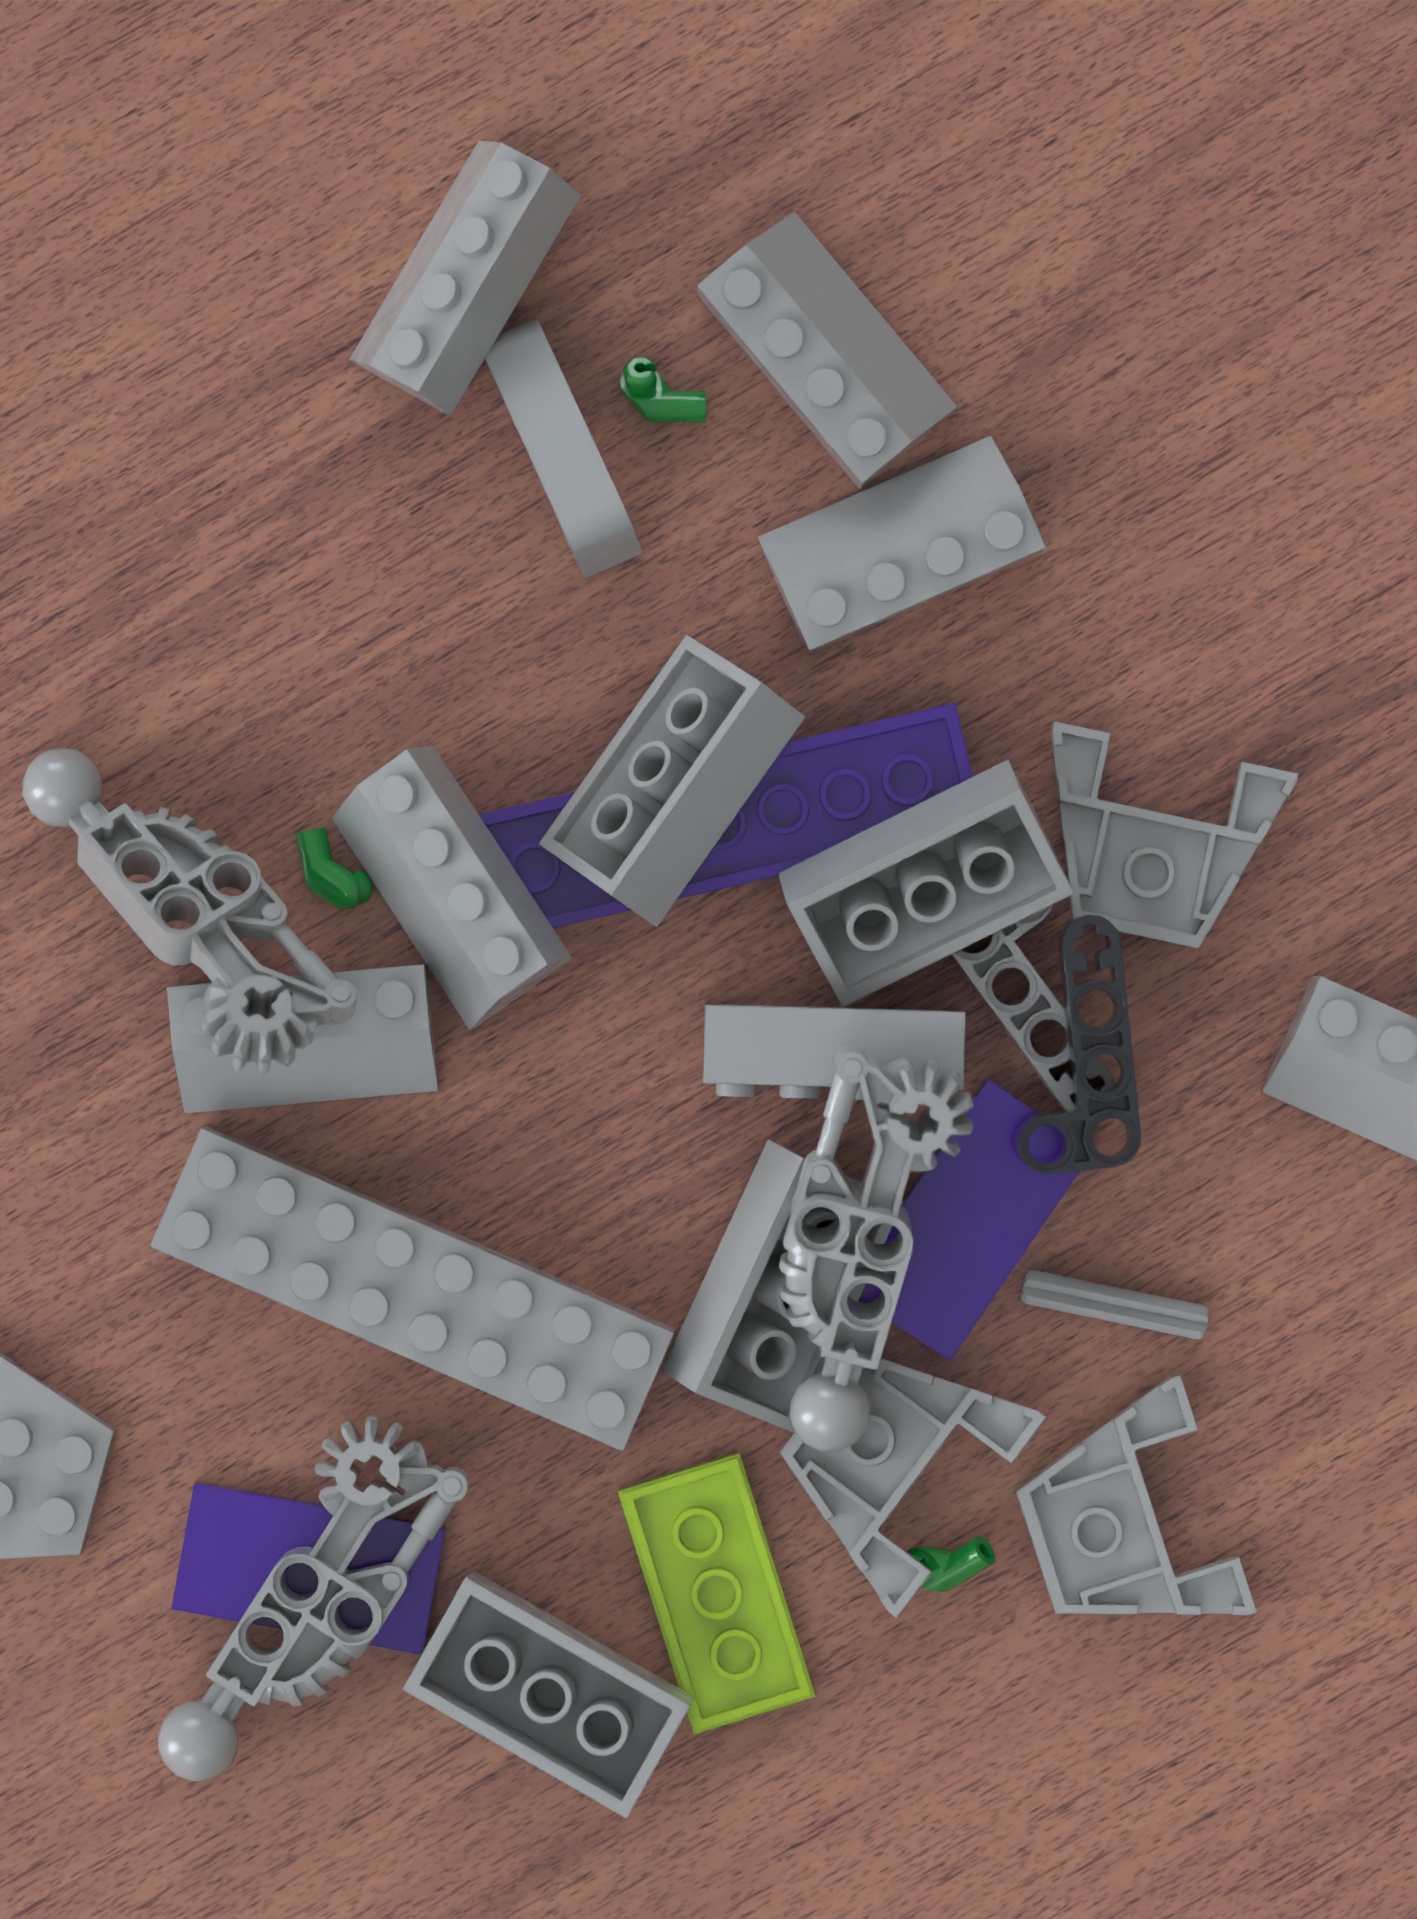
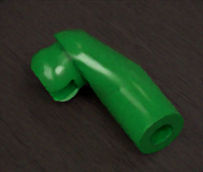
[620,357,706,423]
[295,827,373,909]
[907,1536,995,1592]

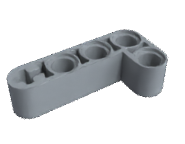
[485,317,643,580]
[950,904,1116,1111]

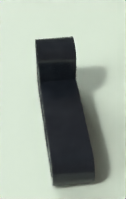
[1015,915,1141,1174]

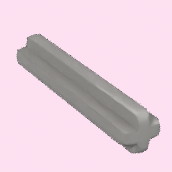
[1021,1270,1209,1340]

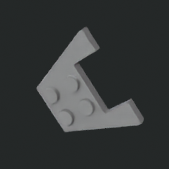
[1051,721,1298,948]
[0,1352,116,1559]
[780,1358,1048,1618]
[1015,1373,1257,1615]

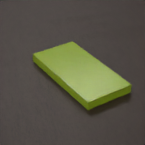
[618,1451,816,1735]

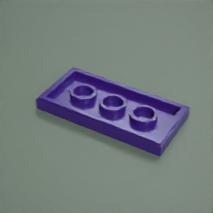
[859,1078,1080,1361]
[171,1481,446,1655]

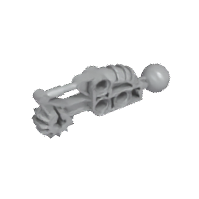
[22,747,357,1076]
[779,1043,973,1452]
[158,1415,469,1781]

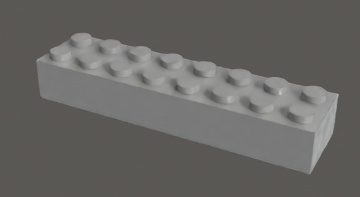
[150,1126,674,1451]

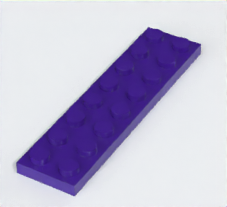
[479,703,973,929]

